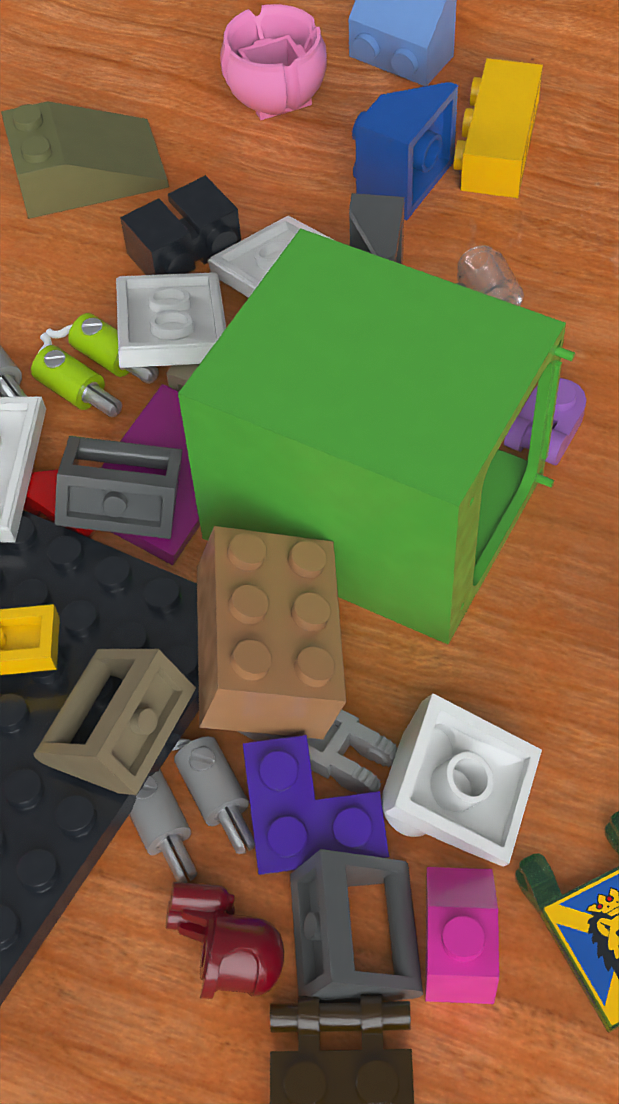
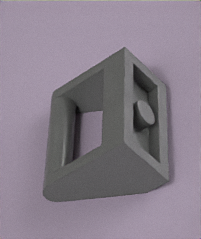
[349,193,404,264]
[54,436,183,539]
[290,849,423,1003]

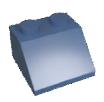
[348,0,457,86]

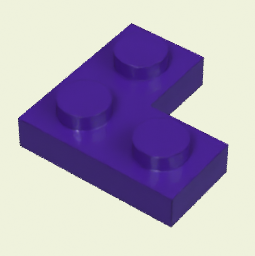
[243,735,389,875]

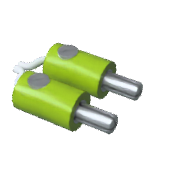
[31,313,159,417]

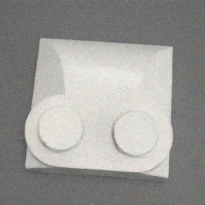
[382,693,542,867]

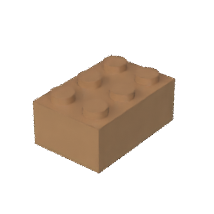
[197,526,346,739]

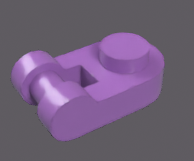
[504,378,587,466]

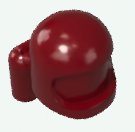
[166,882,285,999]

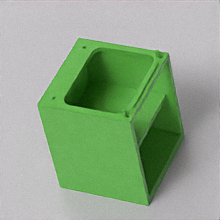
[178,228,575,644]

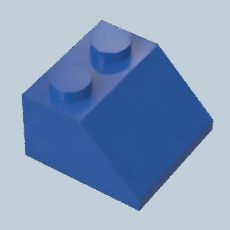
[352,82,458,221]

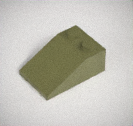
[1,101,169,219]

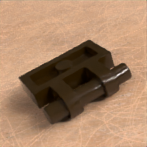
[270,994,414,1104]

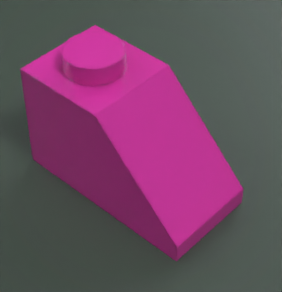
[425,867,499,1004]

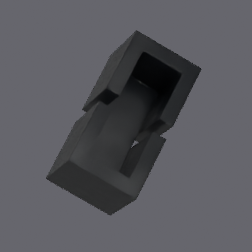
[120,175,241,275]

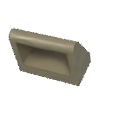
[34,649,196,795]

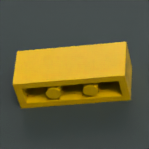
[454,58,543,198]

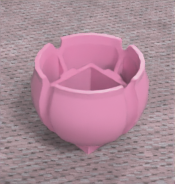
[220,4,327,121]

